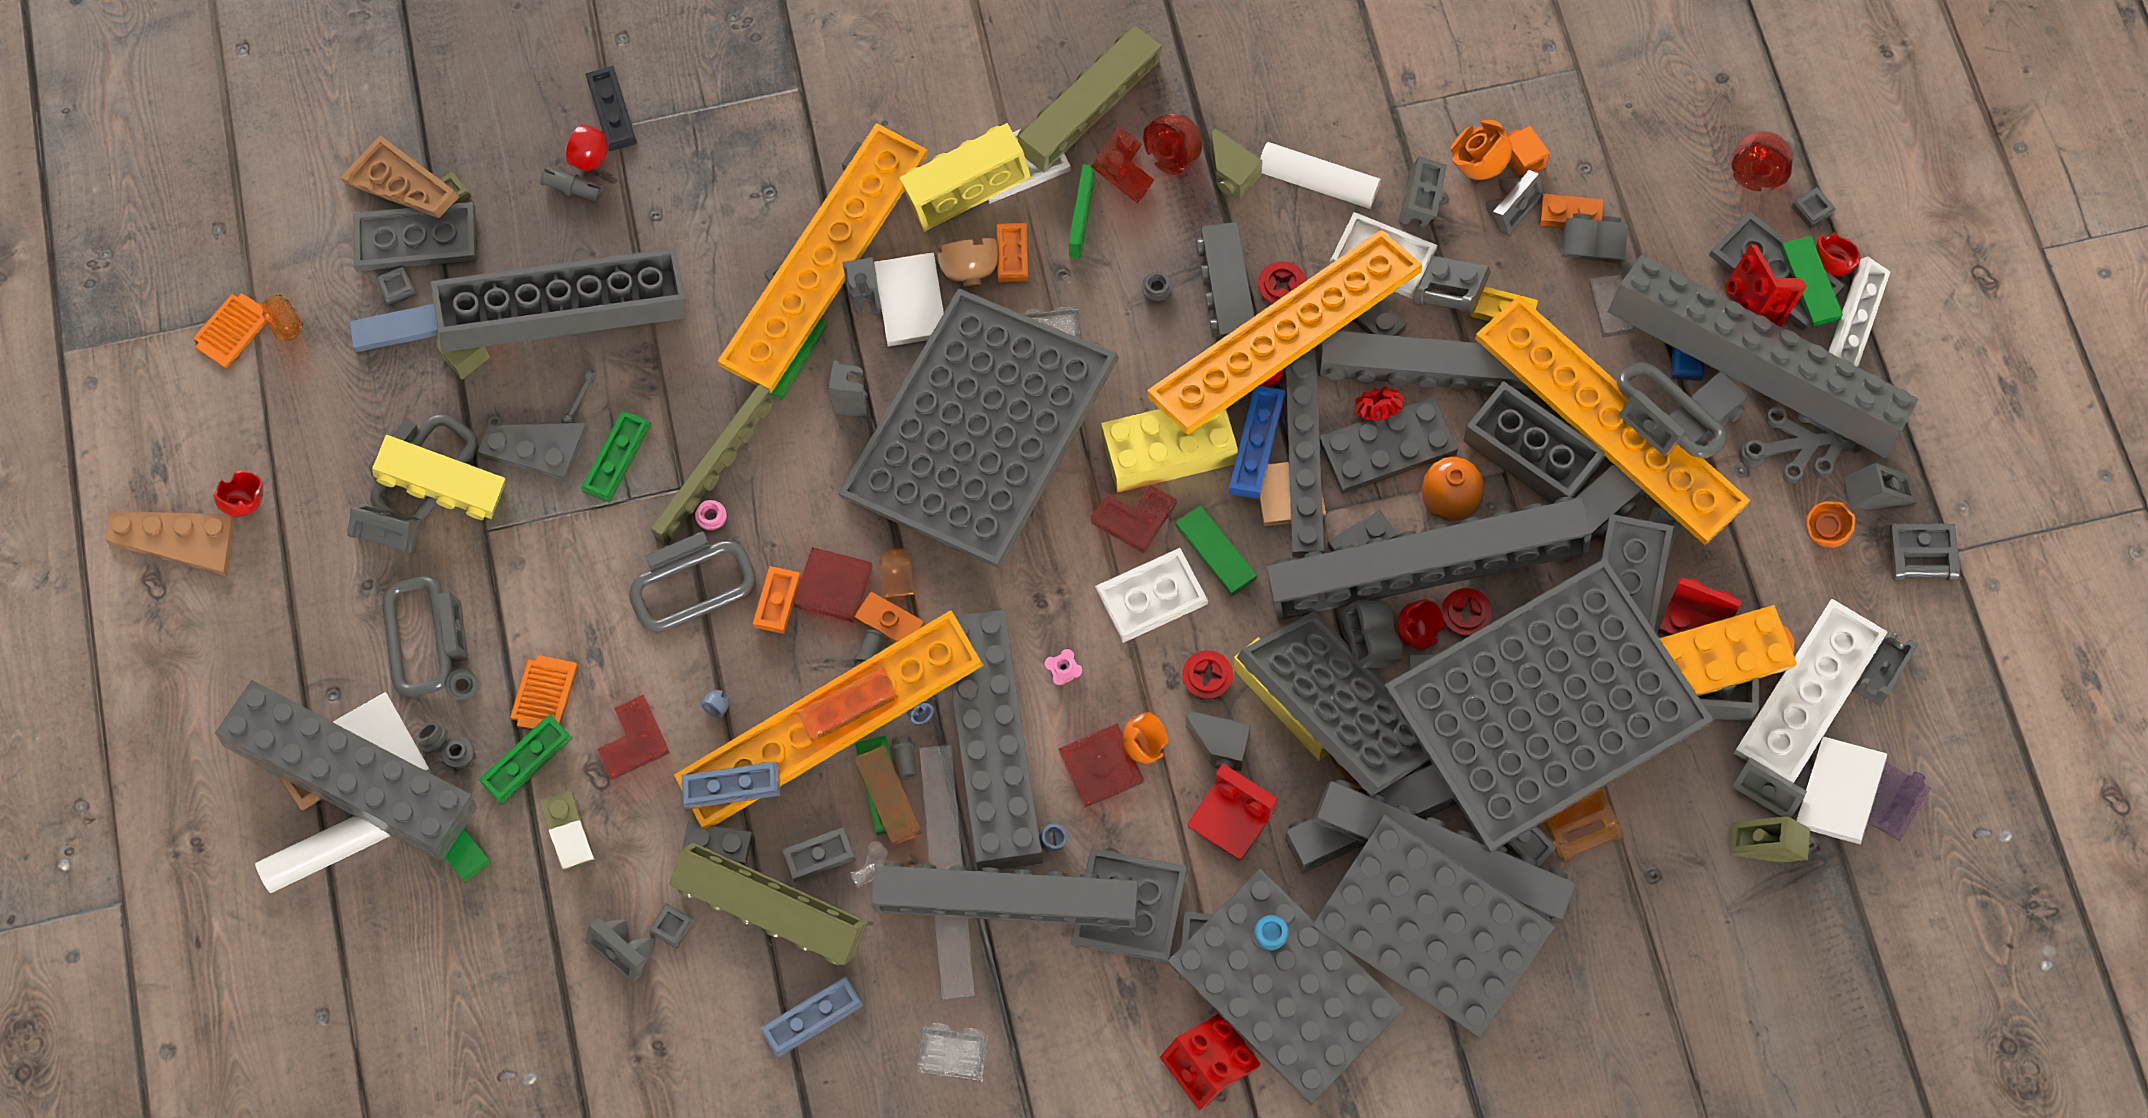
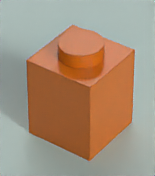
[1508,126,1550,178]

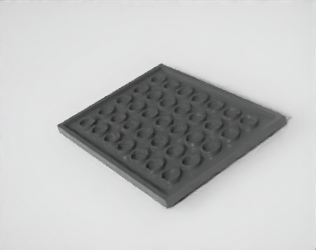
[838,288,1119,569]
[1384,558,1714,854]

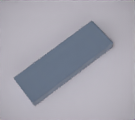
[349,304,438,352]
[682,761,780,809]
[760,976,863,1058]

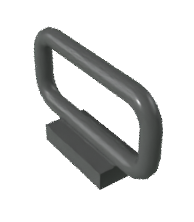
[1617,362,1727,459]
[369,414,478,523]
[629,531,756,632]
[382,575,468,697]

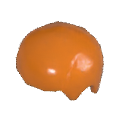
[1806,501,1856,548]
[1122,712,1169,765]

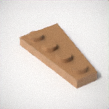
[340,135,459,218]
[105,511,236,577]

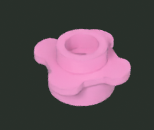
[1045,649,1082,685]

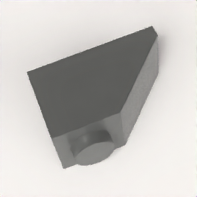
[1844,463,1916,511]
[1186,711,1251,771]

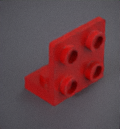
[1725,245,1807,327]
[1658,578,1741,636]
[1188,764,1278,861]
[1159,1014,1260,1111]

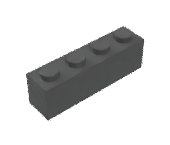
[1196,222,1254,341]

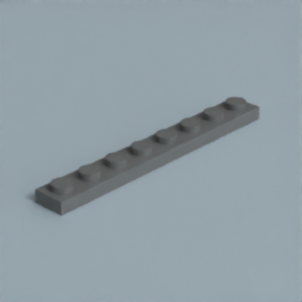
[1285,346,1324,557]

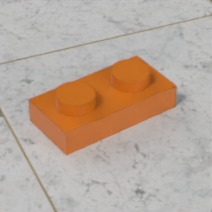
[1540,193,1603,228]
[753,566,801,634]

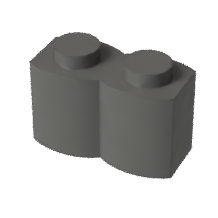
[1561,213,1628,263]
[1343,600,1403,668]

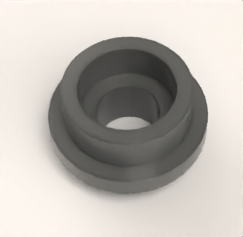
[1142,272,1172,302]
[445,669,478,701]
[416,722,448,752]
[441,737,474,769]

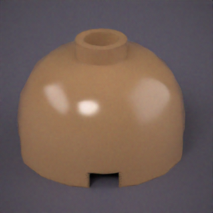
[936,238,998,288]

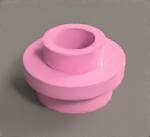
[695,500,727,531]

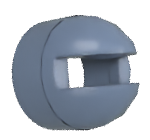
[701,690,729,718]
[906,700,934,724]
[1040,824,1067,852]

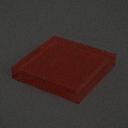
[793,547,872,623]
[1059,723,1144,808]

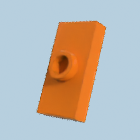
[996,223,1028,283]
[854,592,925,643]

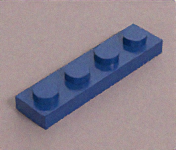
[1229,386,1285,500]

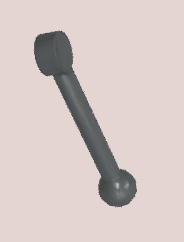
[561,369,596,423]

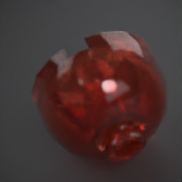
[1143,113,1203,175]
[1731,131,1793,192]

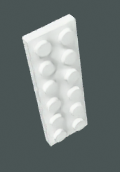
[1734,599,1888,783]

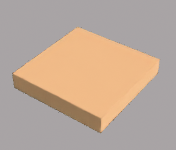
[1259,462,1326,527]

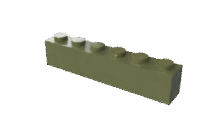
[1017,25,1162,173]
[669,842,867,965]

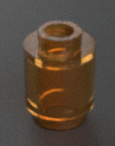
[261,295,303,341]

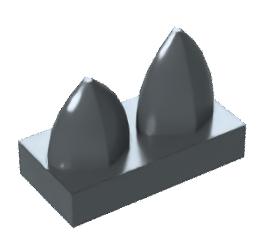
[1486,170,1545,235]
[585,918,655,984]

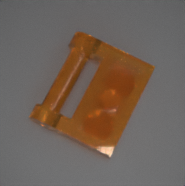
[1544,788,1624,863]

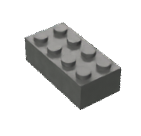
[1463,381,1605,504]

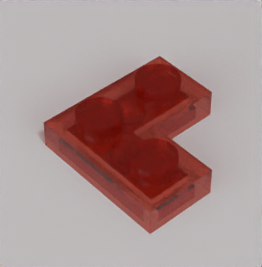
[1090,126,1154,203]
[1091,485,1177,553]
[597,695,670,780]

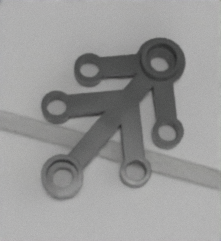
[1739,407,1858,484]

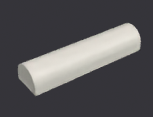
[1260,142,1381,209]
[1828,257,1890,367]
[255,816,390,893]

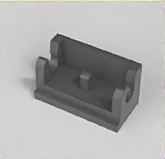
[1399,156,1447,228]
[842,257,882,316]
[828,360,869,418]
[347,503,421,553]
[1852,632,1918,707]

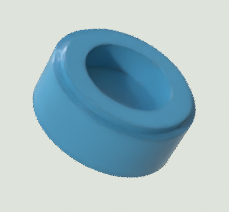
[1254,915,1288,950]

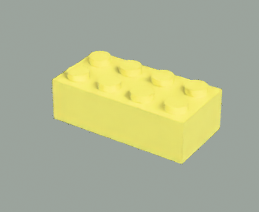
[899,123,1031,232]
[1101,409,1238,493]

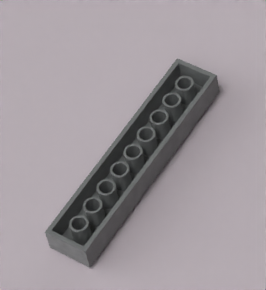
[1607,254,1919,458]
[1266,497,1591,621]

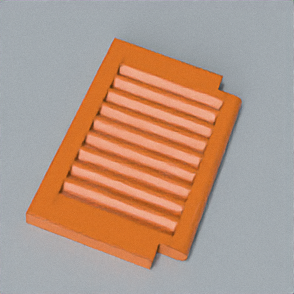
[193,293,273,369]
[510,655,578,730]

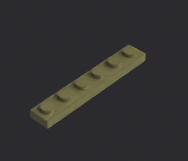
[651,384,773,546]

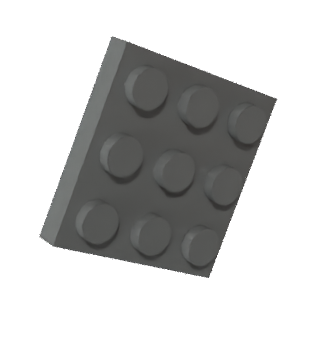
[1071,848,1187,964]

